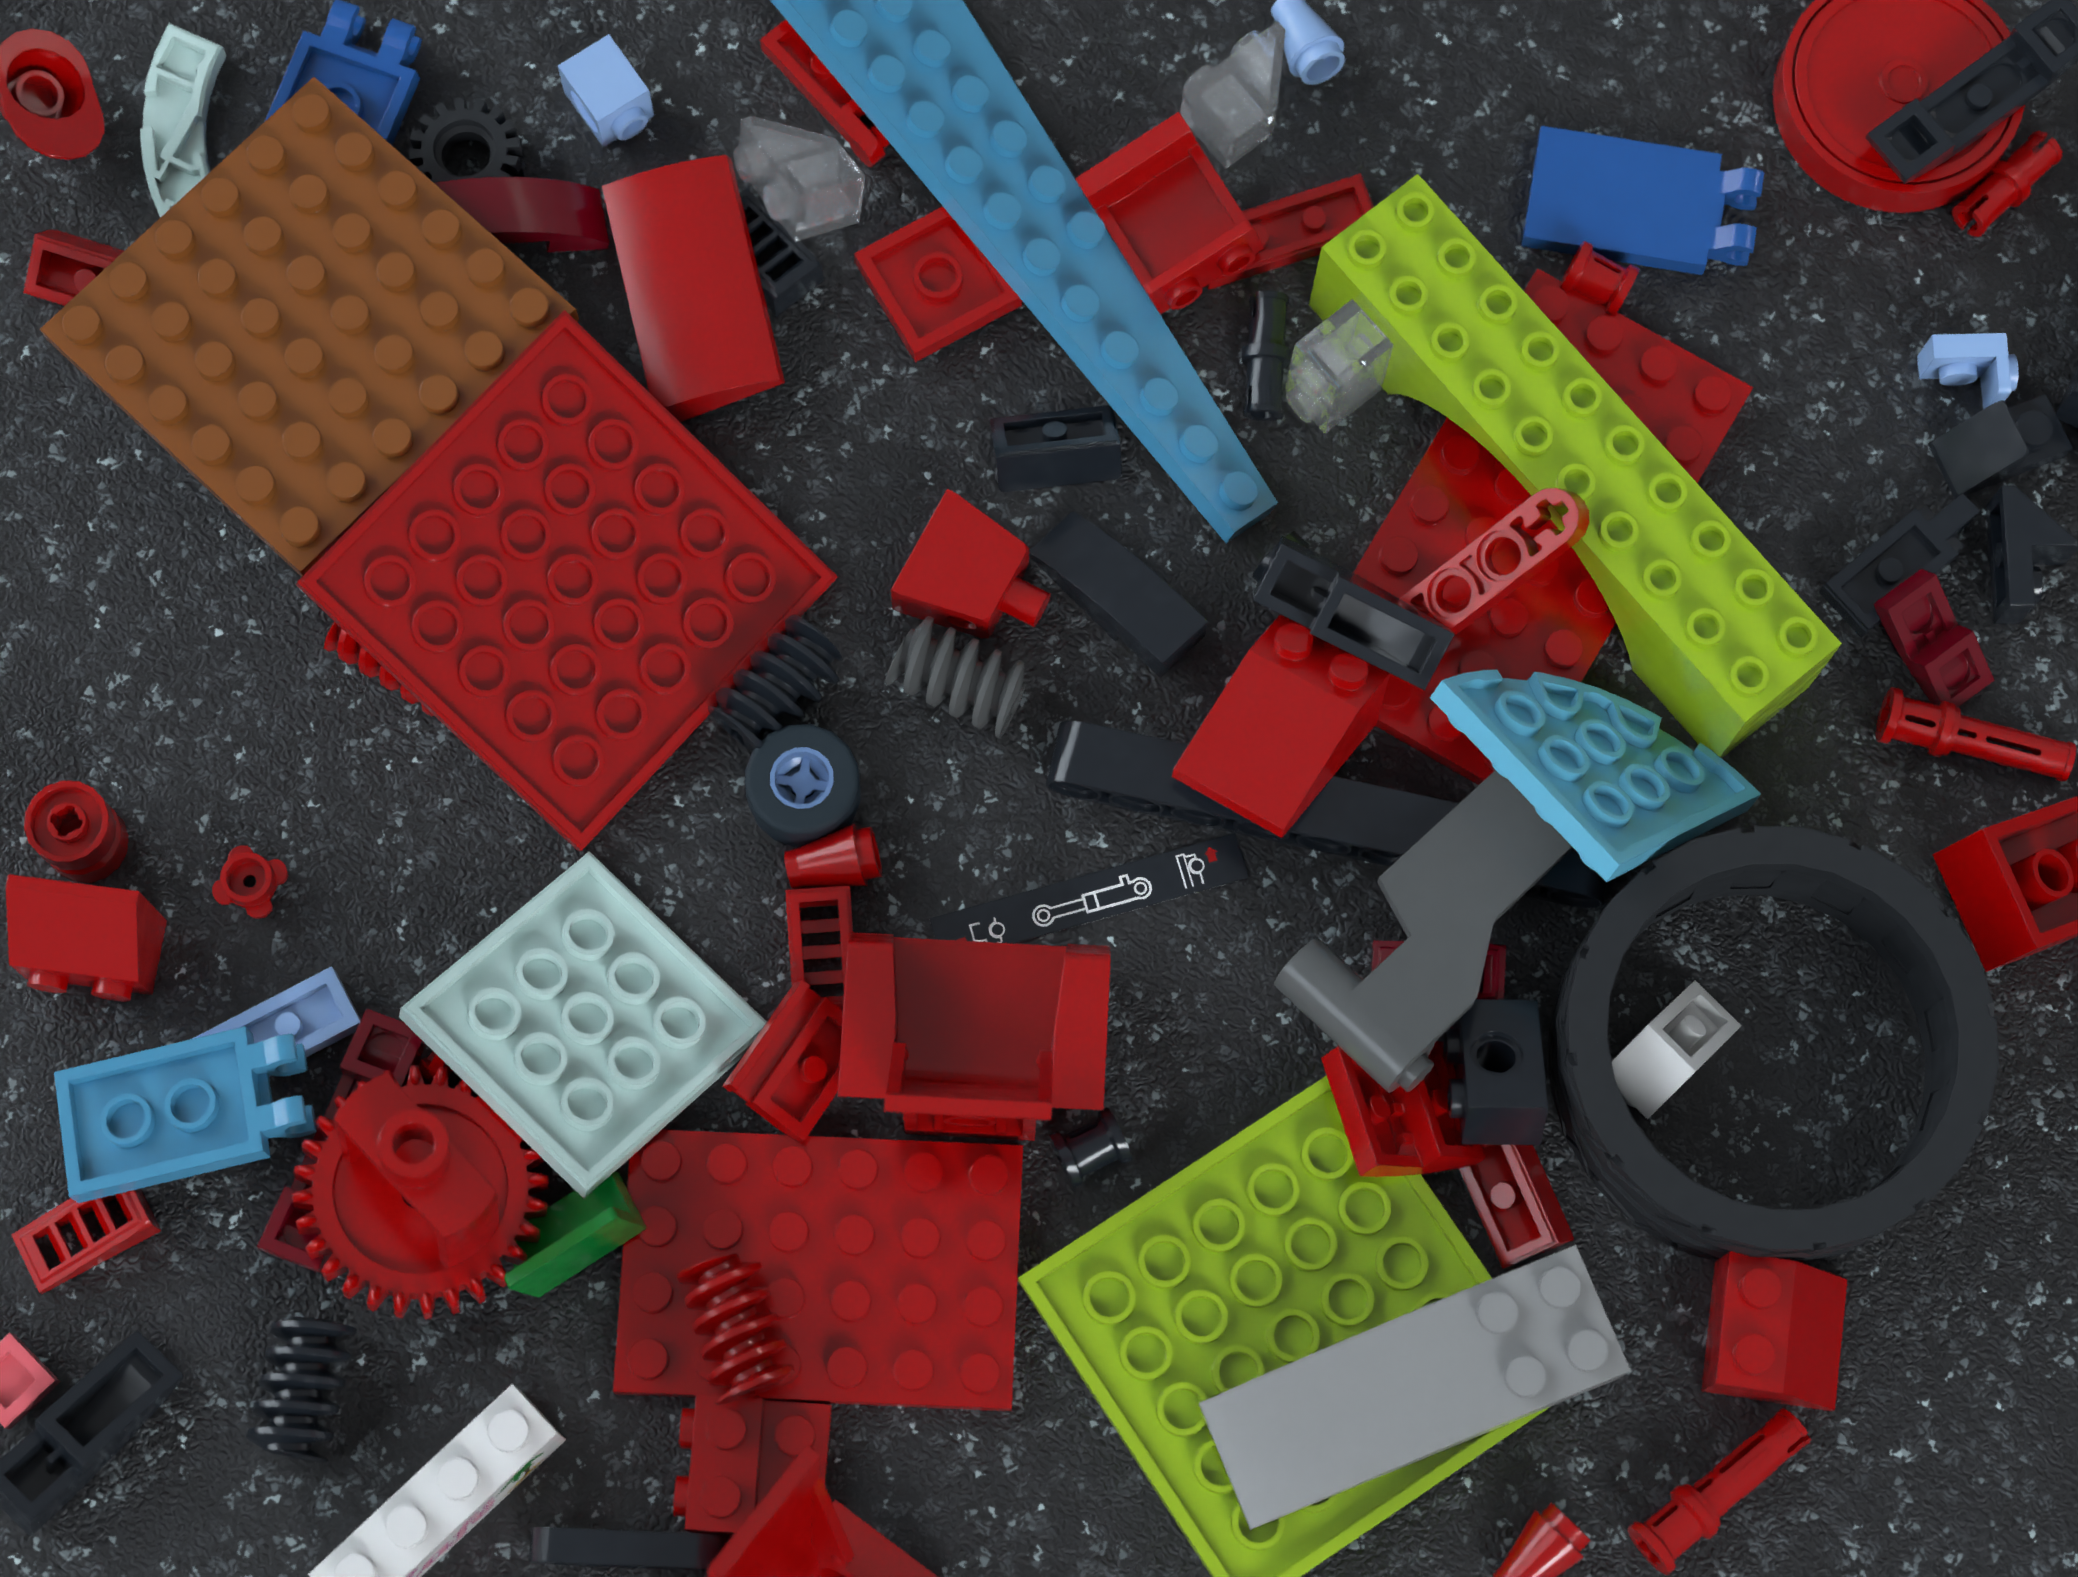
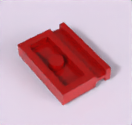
[722,980,843,1142]

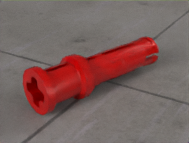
[1875,687,2076,782]
[1627,1408,1811,1575]

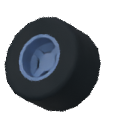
[745,724,861,848]

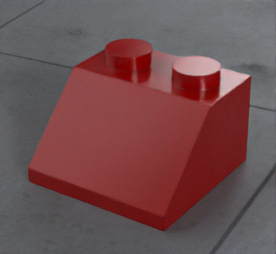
[6,874,167,1002]
[1701,1251,1847,1411]

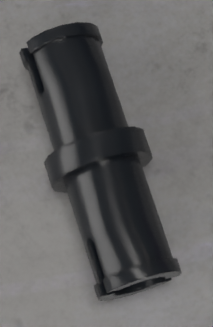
[1241,290,1291,421]

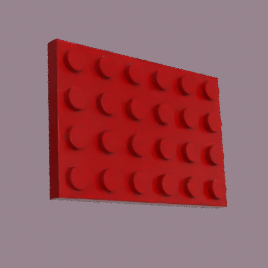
[613,1130,1023,1411]

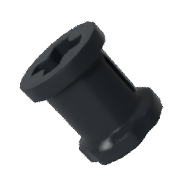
[1049,1107,1133,1188]

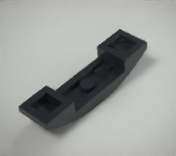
[1866,0,2078,184]

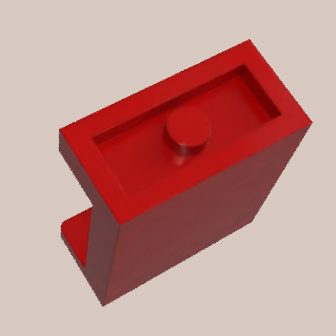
[1075,112,1264,315]

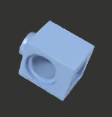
[558,34,654,147]

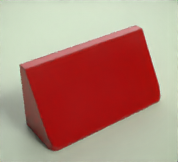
[23,229,124,306]
[1459,1145,1574,1269]

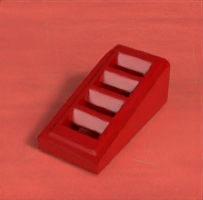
[785,885,853,1010]
[11,1188,162,1294]

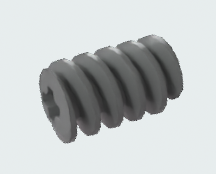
[885,616,1026,739]

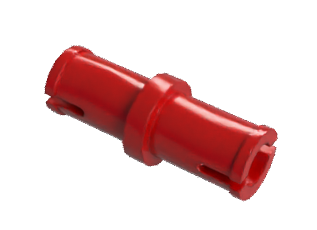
[1952,131,2062,237]

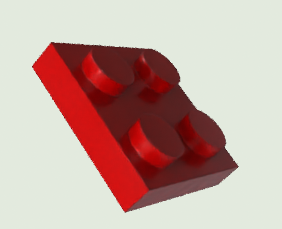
[854,206,1022,362]

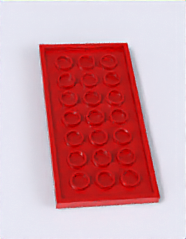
[1353,268,1753,785]

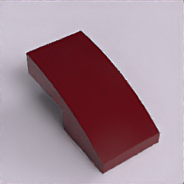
[1873,568,1994,707]

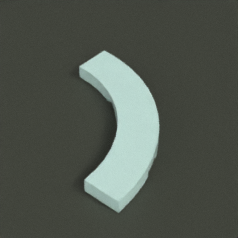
[140,23,226,218]

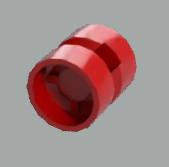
[24,781,129,883]

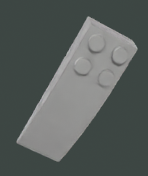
[1199,1245,1631,1530]

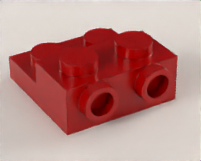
[673,1393,832,1536]

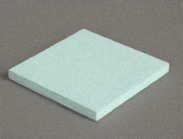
[399,851,767,1199]

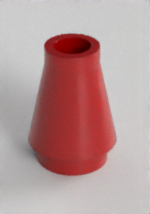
[784,823,882,889]
[1492,1502,1591,1577]

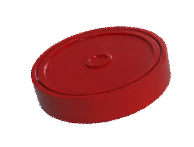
[1773,0,2025,213]

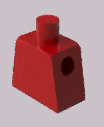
[891,489,1051,638]

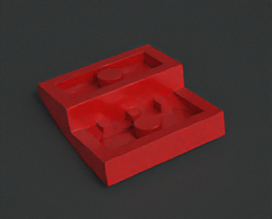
[1321,1041,1486,1177]

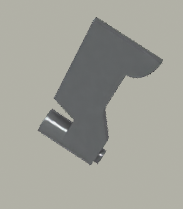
[1274,770,1576,1093]

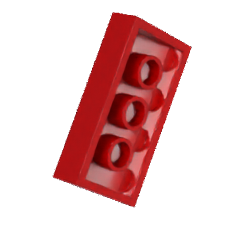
[602,155,785,422]

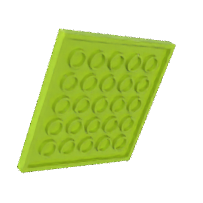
[1018,1075,1550,1577]

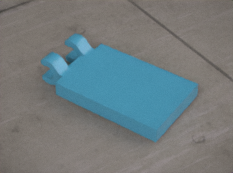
[54,1026,317,1203]

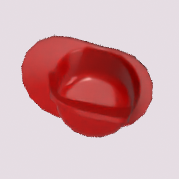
[0,28,105,160]

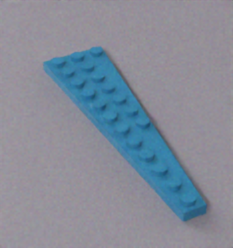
[770,0,1278,543]

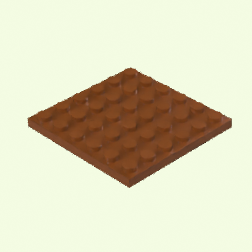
[40,77,579,577]

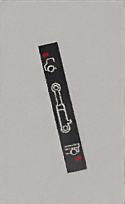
[930,833,1249,944]

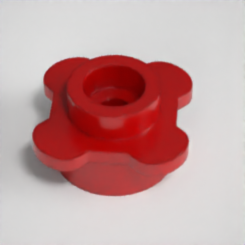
[212,845,288,919]

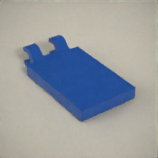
[264,0,422,145]
[1521,126,1764,275]

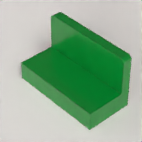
[504,1172,647,1298]

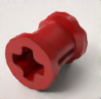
[1559,241,1639,316]

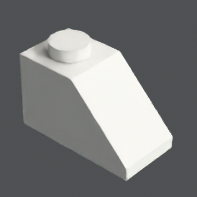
[1612,981,1742,1119]

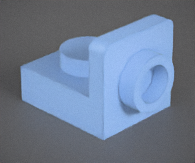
[1917,333,2018,410]

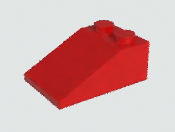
[1172,614,1390,838]
[1932,796,2078,972]

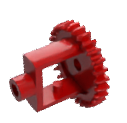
[292,1065,548,1319]

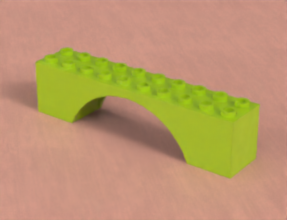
[1309,174,1842,758]

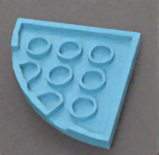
[1430,670,1761,882]

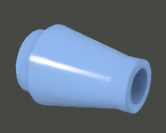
[1271,0,1345,85]

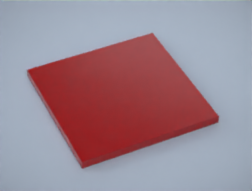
[295,310,838,852]

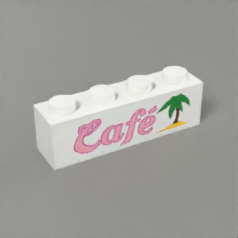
[308,1384,566,1577]

